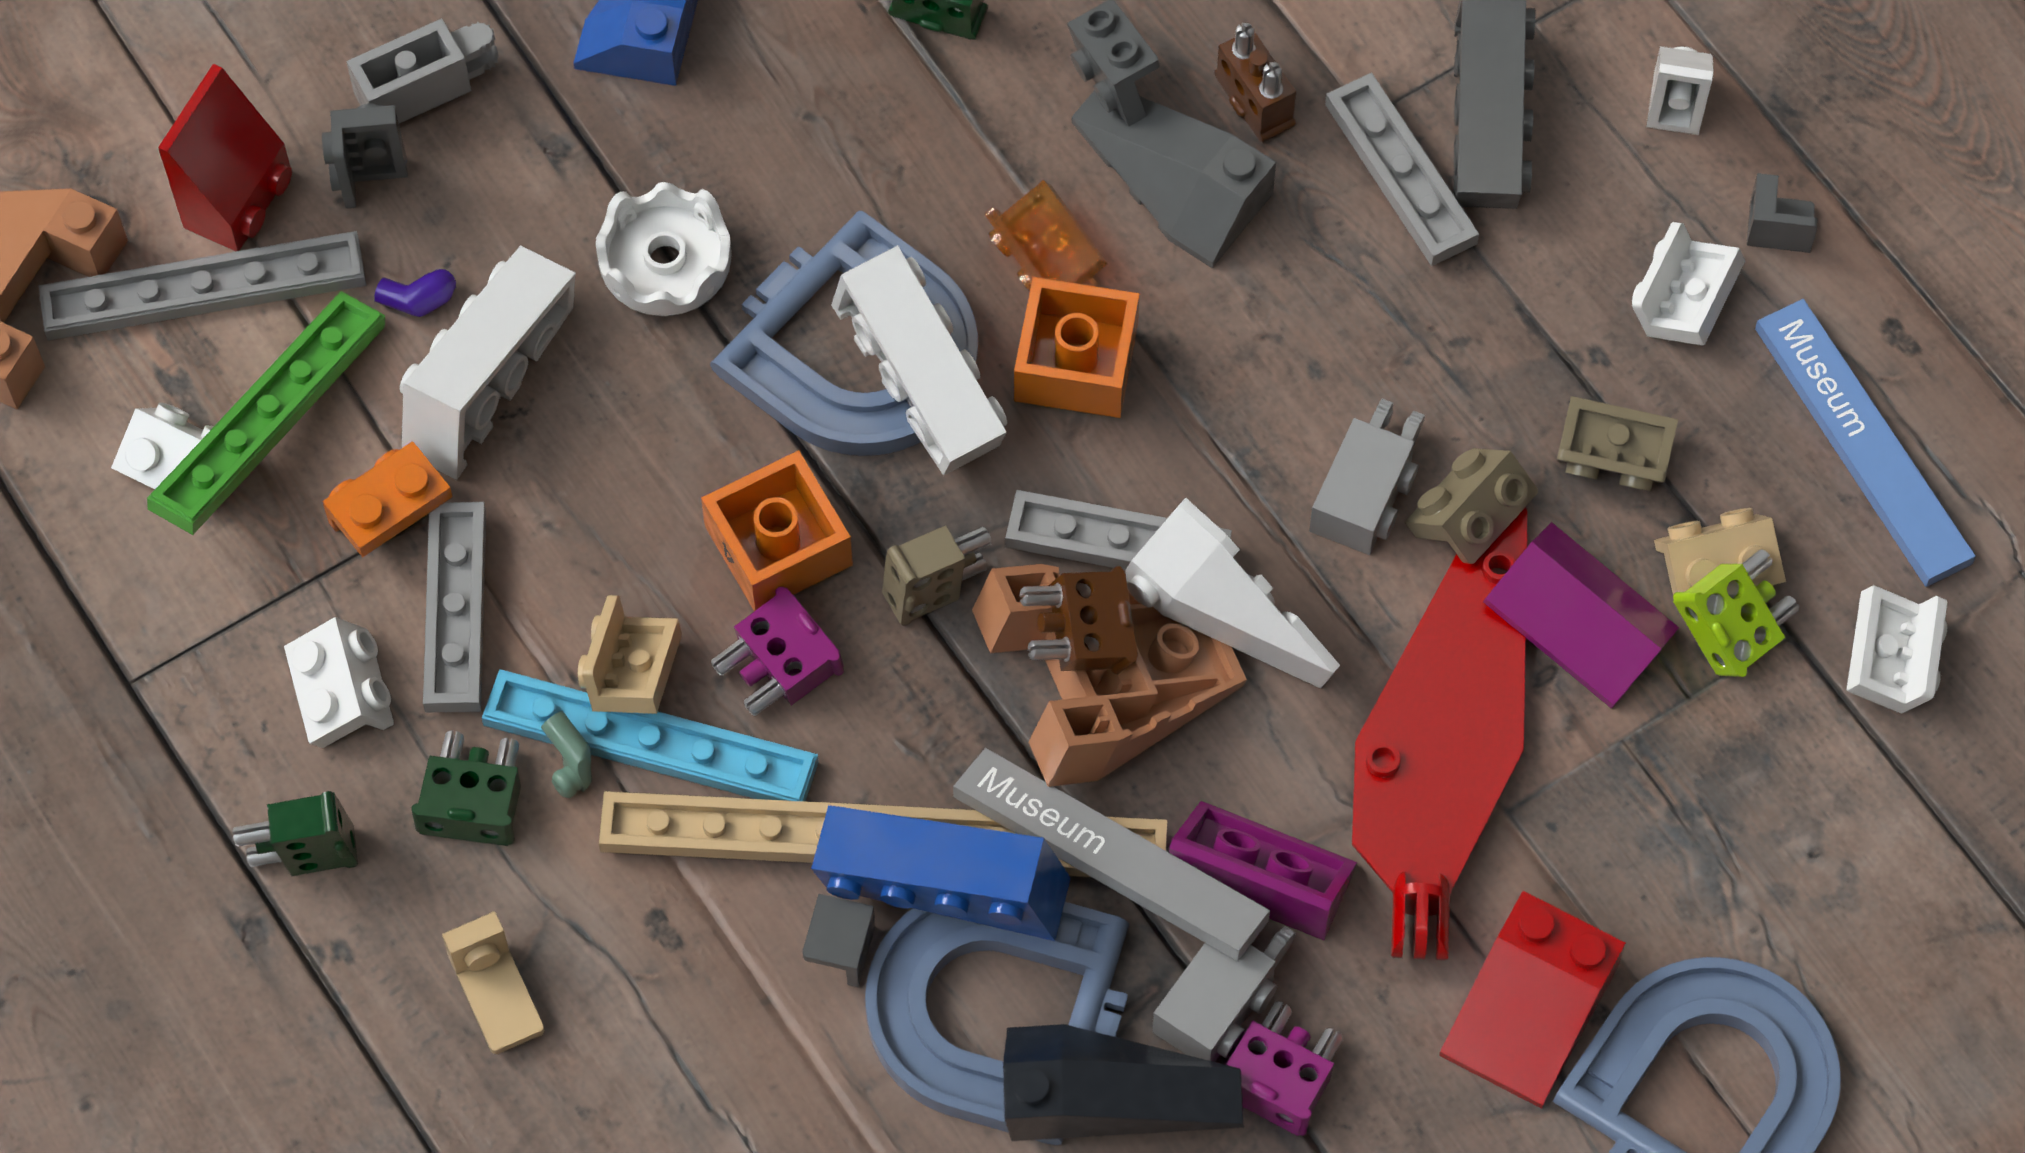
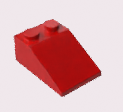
[158,64,292,251]
[1439,891,1626,1109]

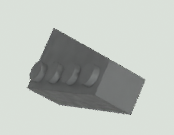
[1453,0,1536,209]

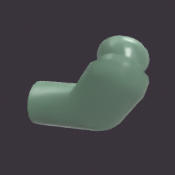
[541,711,592,798]

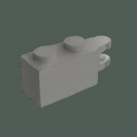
[346,18,499,123]
[1309,398,1425,555]
[1152,926,1296,1062]

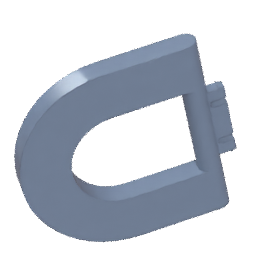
[710,211,978,456]
[865,902,1129,1145]
[1553,957,1841,1153]

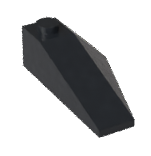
[1003,1024,1244,1141]

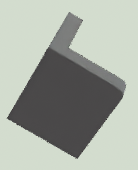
[1746,173,1818,253]
[802,894,875,987]

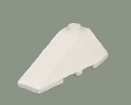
[1125,498,1340,689]

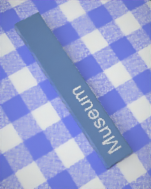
[1755,299,1976,587]

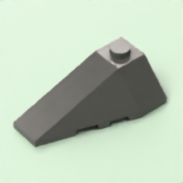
[1071,90,1276,268]

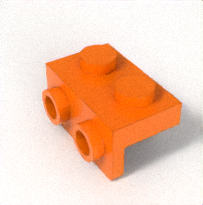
[322,441,453,558]

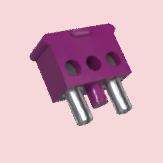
[711,586,844,716]
[1227,1002,1343,1136]

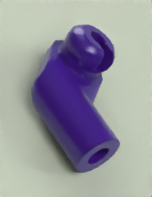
[374,269,456,317]

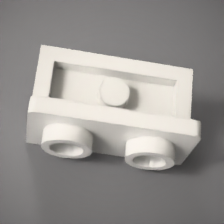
[1632,222,1745,346]
[111,403,213,489]
[1846,585,1947,714]
[284,617,394,748]

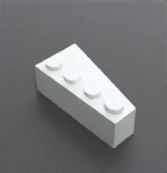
[400,245,575,480]
[831,245,1007,476]

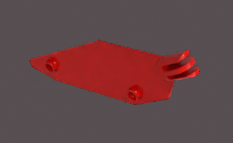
[1352,507,1528,961]

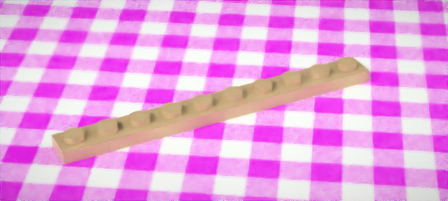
[599,791,1167,877]

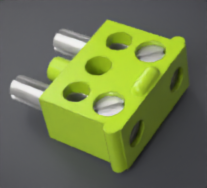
[1673,550,1799,677]

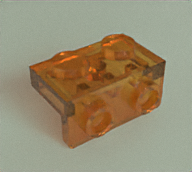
[984,180,1108,292]

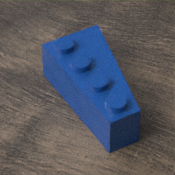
[811,805,1071,941]

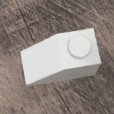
[1646,46,1713,135]

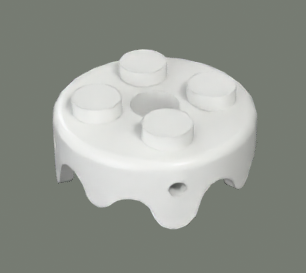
[596,182,732,316]

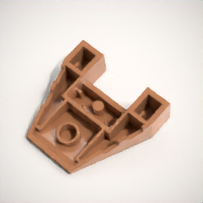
[0,189,128,409]
[972,564,1247,787]

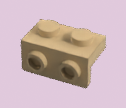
[1654,508,1786,595]
[578,595,682,714]

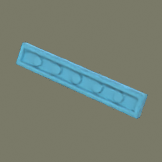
[482,669,819,802]

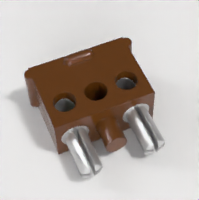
[1214,23,1296,142]
[1020,566,1138,674]

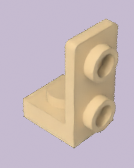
[442,911,544,1054]

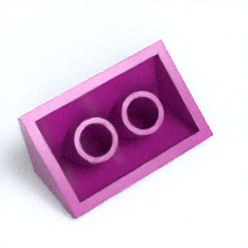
[1483,522,1679,708]
[1169,801,1357,940]

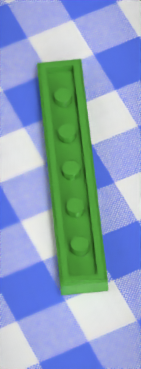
[147,291,385,535]

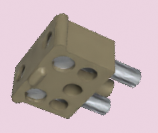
[882,525,991,626]

